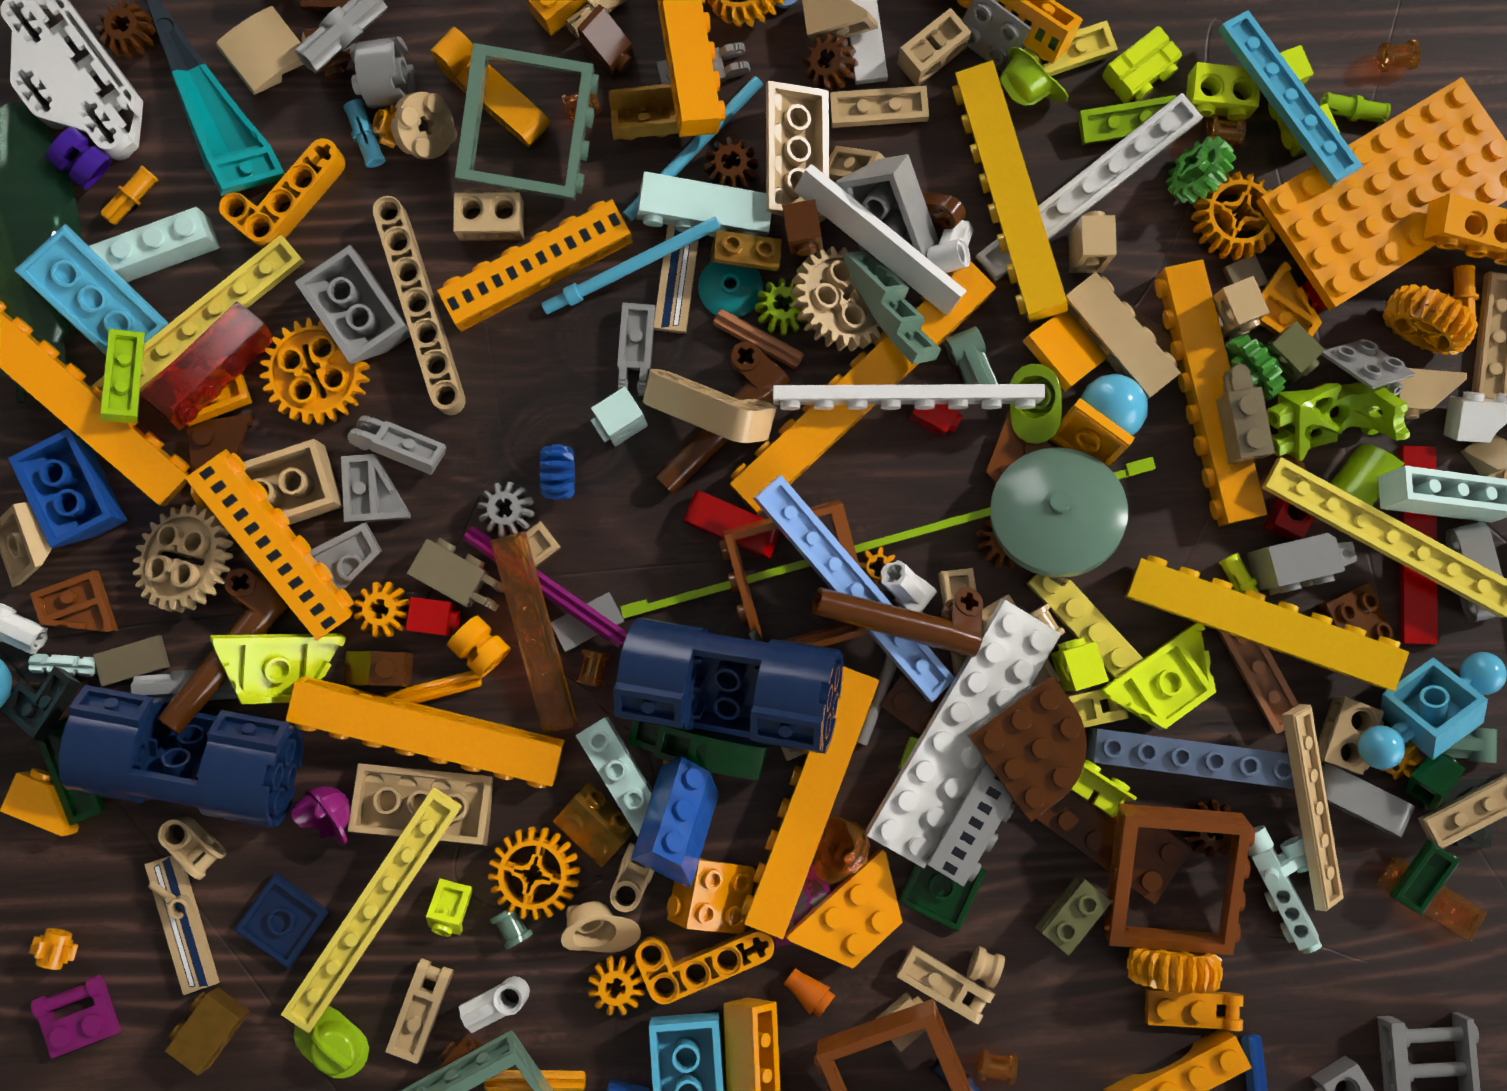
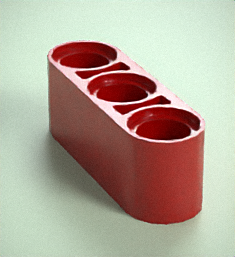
[682,490,782,559]

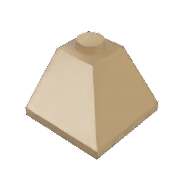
[0,501,52,588]

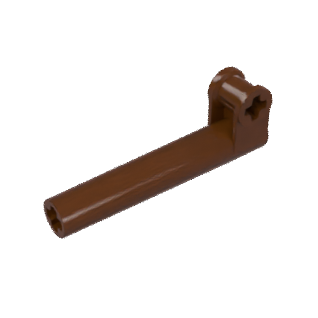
[655,341,790,495]
[157,568,289,735]
[812,587,983,657]

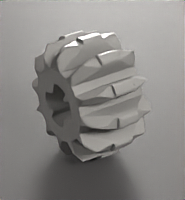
[477,482,535,538]

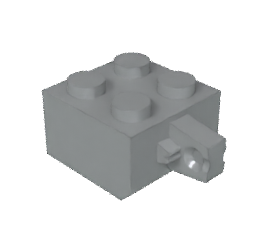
[1247,533,1357,595]

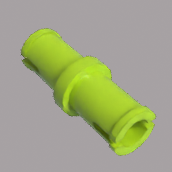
[1320,92,1391,124]

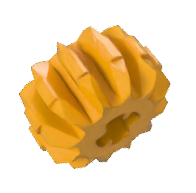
[354,582,410,638]
[588,956,646,1016]

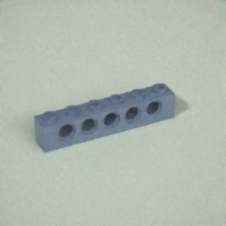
[1085,728,1295,789]

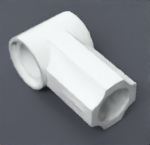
[927,220,974,273]
[881,560,937,612]
[0,603,48,654]
[458,976,530,1033]

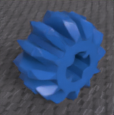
[540,444,575,500]

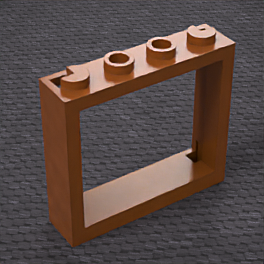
[719,499,869,647]
[1103,803,1255,955]
[813,999,972,1091]

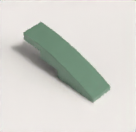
[843,250,941,364]

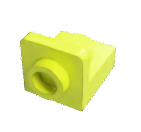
[426,878,473,937]

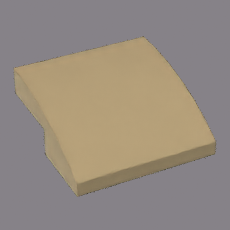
[216,6,304,95]

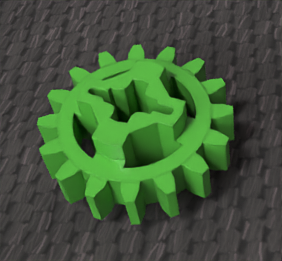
[1166,136,1236,204]
[1225,333,1286,401]

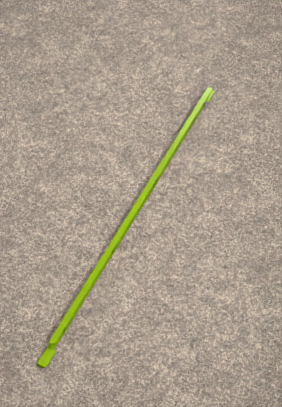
[620,456,1156,619]

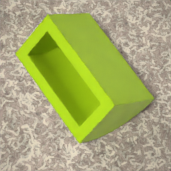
[1330,443,1405,506]

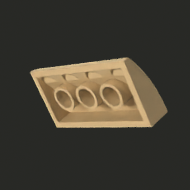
[766,81,829,223]
[348,763,493,846]

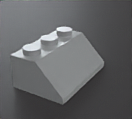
[835,154,939,258]
[295,245,411,364]

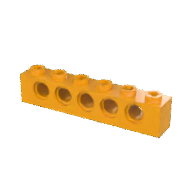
[1423,193,1507,265]

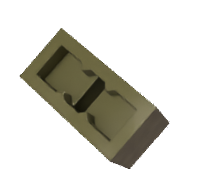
[1264,321,1325,384]
[1035,875,1111,956]

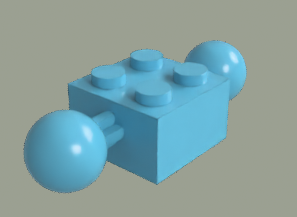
[1358,652,1507,769]

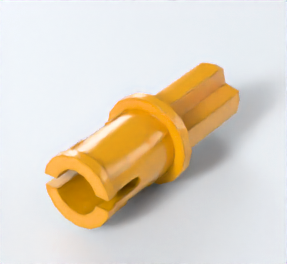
[101,165,158,225]
[1451,265,1479,316]

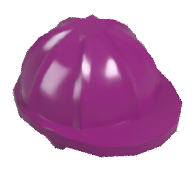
[290,786,351,846]

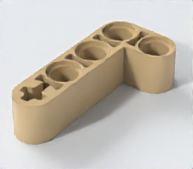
[643,369,777,443]

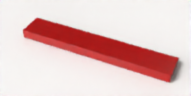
[1399,446,1438,645]

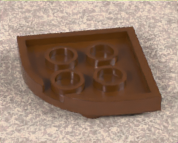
[967,675,1087,822]

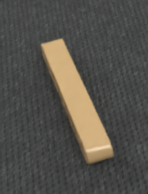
[373,196,466,415]

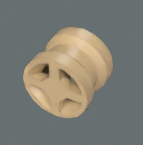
[967,946,1005,988]

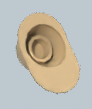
[560,901,641,953]

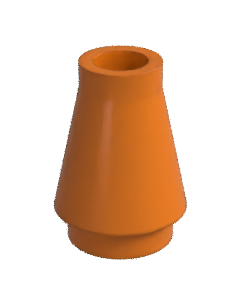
[784,968,836,1018]

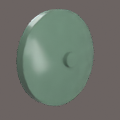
[990,448,1128,578]

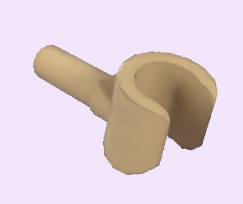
[148,880,192,919]

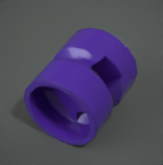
[45,127,112,190]

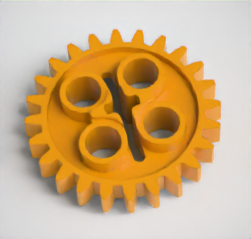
[260,318,370,425]

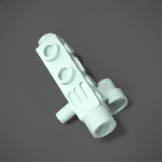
[1248,825,1322,954]

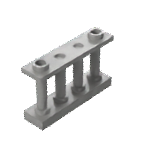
[1377,1012,1481,1091]

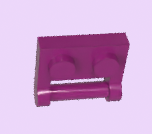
[31,975,121,1059]

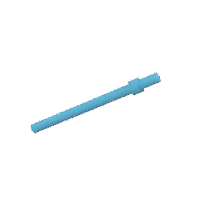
[622,76,763,222]
[541,216,721,315]

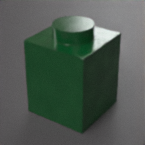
[1404,754,1465,812]

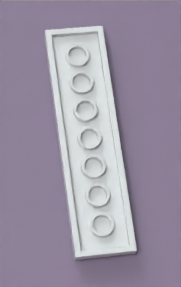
[864,599,1061,868]

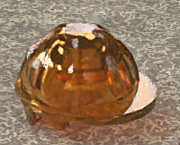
[814,817,871,884]

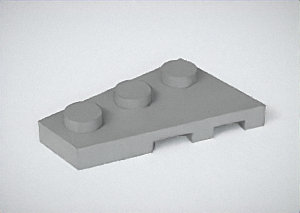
[309,522,382,590]

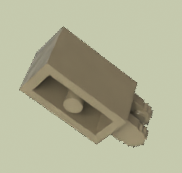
[1216,363,1275,464]
[407,538,509,612]

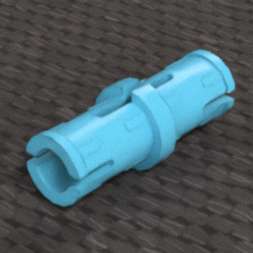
[343,99,386,168]

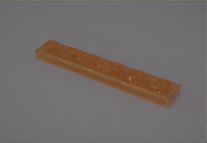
[490,531,578,734]

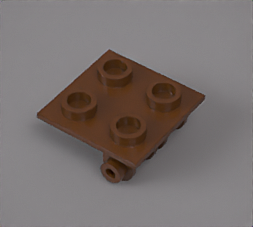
[1318,582,1397,641]

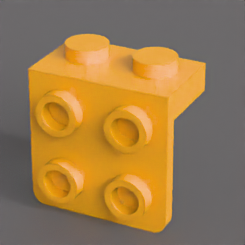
[667,858,755,934]

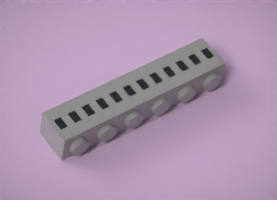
[925,686,1033,886]

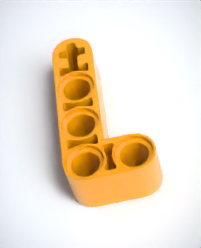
[430,27,551,147]
[219,138,346,249]
[635,928,774,1004]

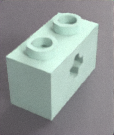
[591,387,648,447]

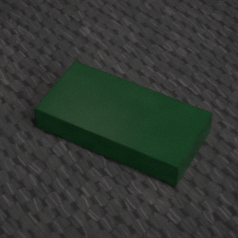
[1389,839,1462,916]

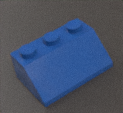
[8,428,128,548]
[631,757,719,887]

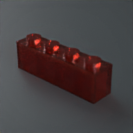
[140,301,273,431]

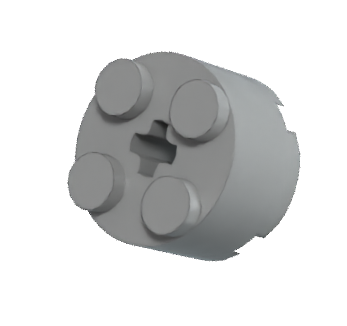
[350,36,416,109]

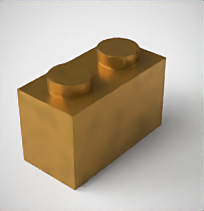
[165,987,250,1076]

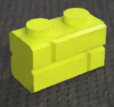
[1102,26,1182,103]

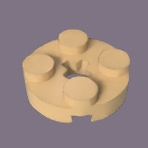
[391,92,457,160]

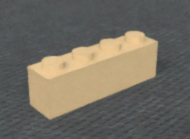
[1066,272,1181,399]

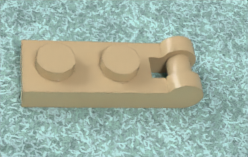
[896,945,995,1025]
[385,958,454,1064]

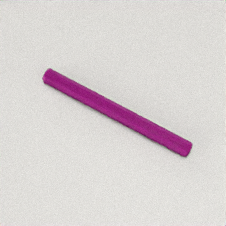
[463,526,628,649]

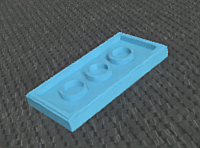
[14,224,168,355]

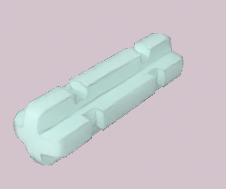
[28,653,97,677]

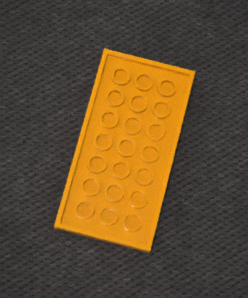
[1256,77,1507,311]

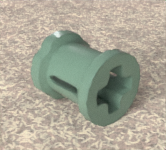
[490,907,533,950]

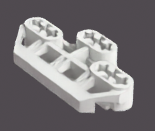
[0,0,143,160]

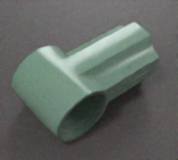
[944,326,998,384]
[1442,728,1497,763]

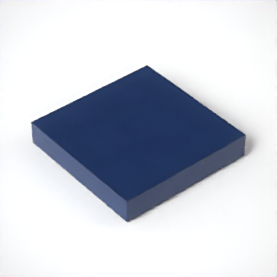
[234,872,331,969]

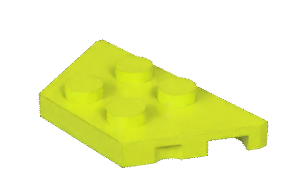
[1099,622,1216,730]
[210,633,346,704]

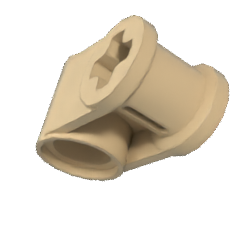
[158,816,227,880]
[610,843,655,912]

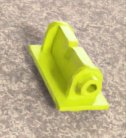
[1071,759,1137,818]

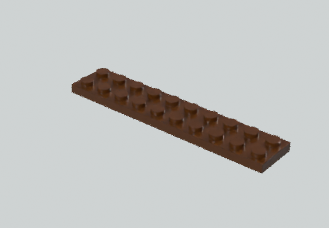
[879,672,1193,905]

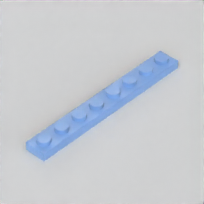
[753,475,955,702]

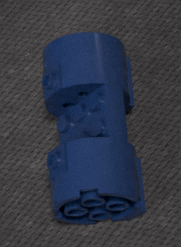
[613,618,844,754]
[58,685,304,827]

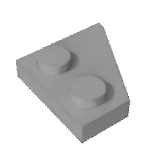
[341,454,411,523]

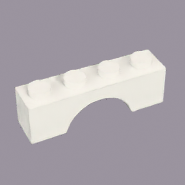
[1443,392,1507,443]

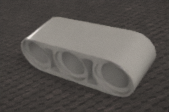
[1445,522,1503,622]
[1322,763,1415,838]

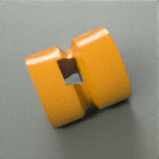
[447,615,511,679]

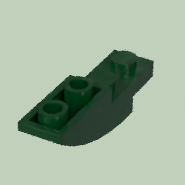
[628,721,767,780]

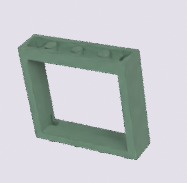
[455,43,599,201]
[401,1030,554,1091]

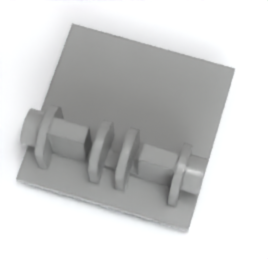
[962,0,1032,73]
[1321,339,1415,395]

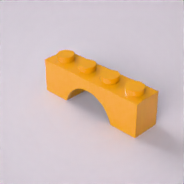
[1104,1029,1252,1091]

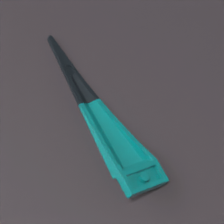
[145,0,284,196]

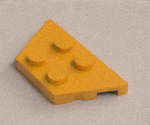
[784,849,902,969]

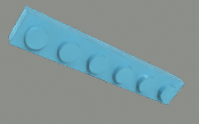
[1218,10,1363,187]

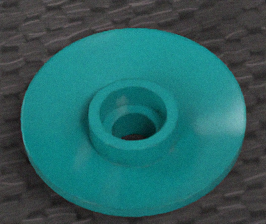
[698,262,763,318]

